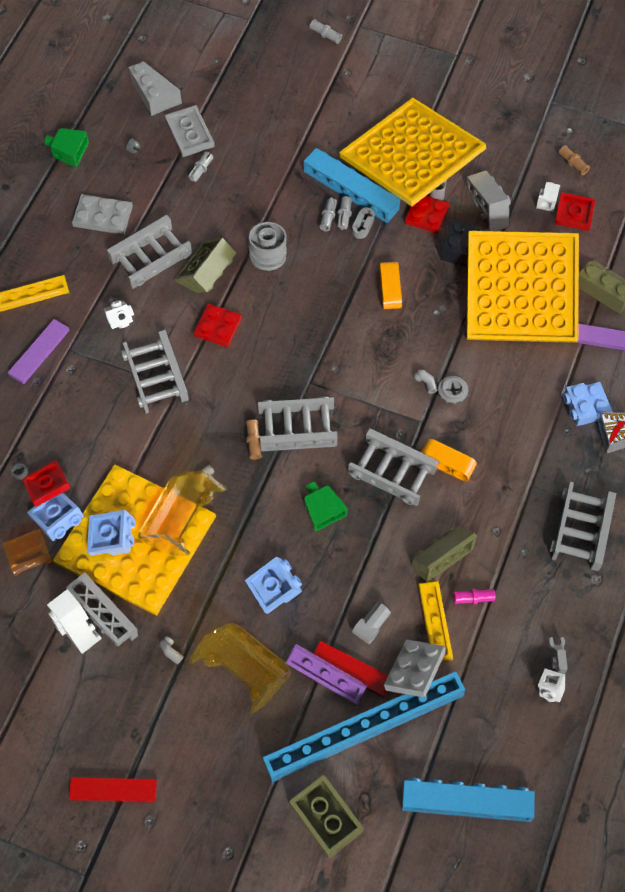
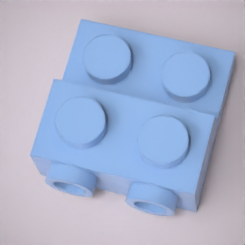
[563,382,613,426]
[27,493,84,541]
[87,510,135,556]
[245,557,302,614]

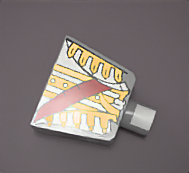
[597,412,625,453]

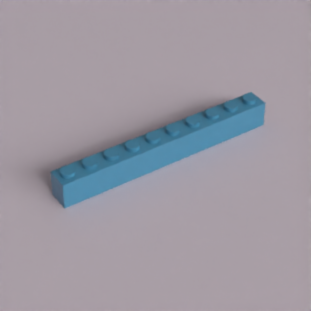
[263,671,465,782]

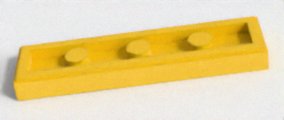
[0,275,69,312]
[418,581,453,662]

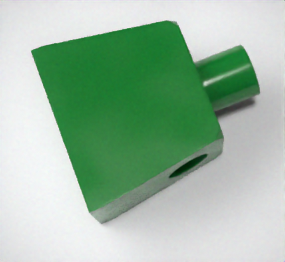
[45,128,89,167]
[304,482,347,532]

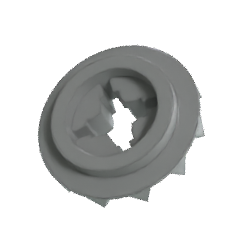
[438,376,468,404]

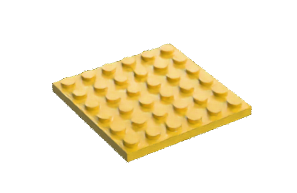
[339,98,486,207]
[467,231,579,343]
[53,465,216,616]

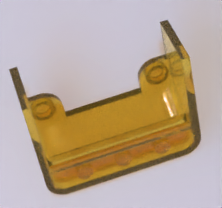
[138,470,226,556]
[188,623,292,714]

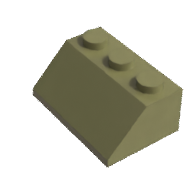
[174,238,236,293]
[578,260,625,314]
[412,526,477,583]

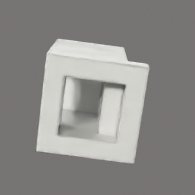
[536,182,560,212]
[538,669,565,702]

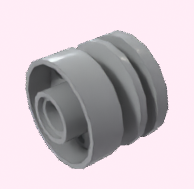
[249,222,287,271]

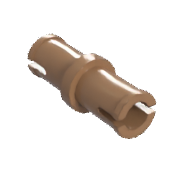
[559,145,590,175]
[246,420,262,460]

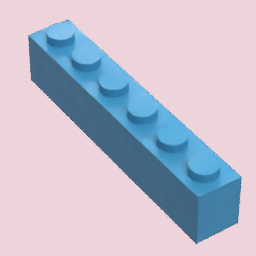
[304,148,400,223]
[402,778,535,822]

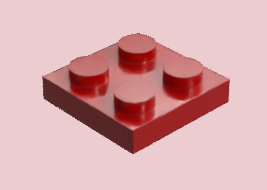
[555,192,596,231]
[405,196,450,234]
[194,304,242,348]
[22,460,71,507]

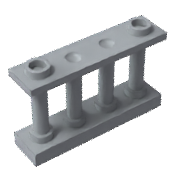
[107,215,192,289]
[121,330,189,413]
[258,396,337,451]
[348,429,439,506]
[550,482,617,571]

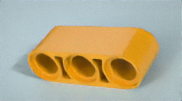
[379,262,402,309]
[420,439,477,481]

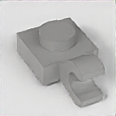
[548,637,568,674]

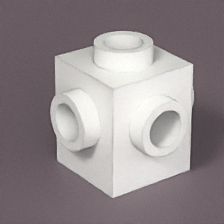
[104,300,134,329]

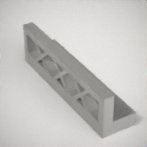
[66,572,138,646]

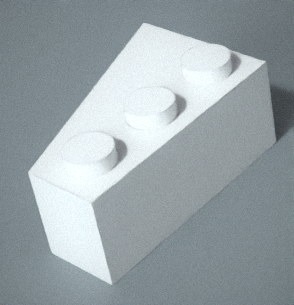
[47,589,102,654]

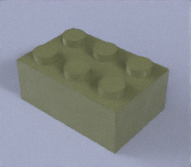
[289,775,364,860]

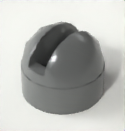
[126,138,140,154]
[11,463,28,480]

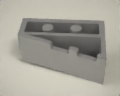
[128,61,182,116]
[467,171,511,231]

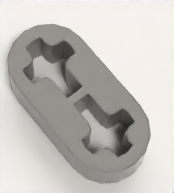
[352,207,375,239]

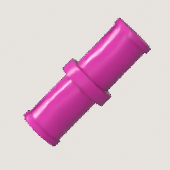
[453,589,495,605]

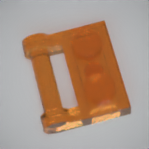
[2,529,53,577]

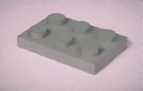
[165,105,215,157]
[72,194,133,235]
[384,640,446,698]

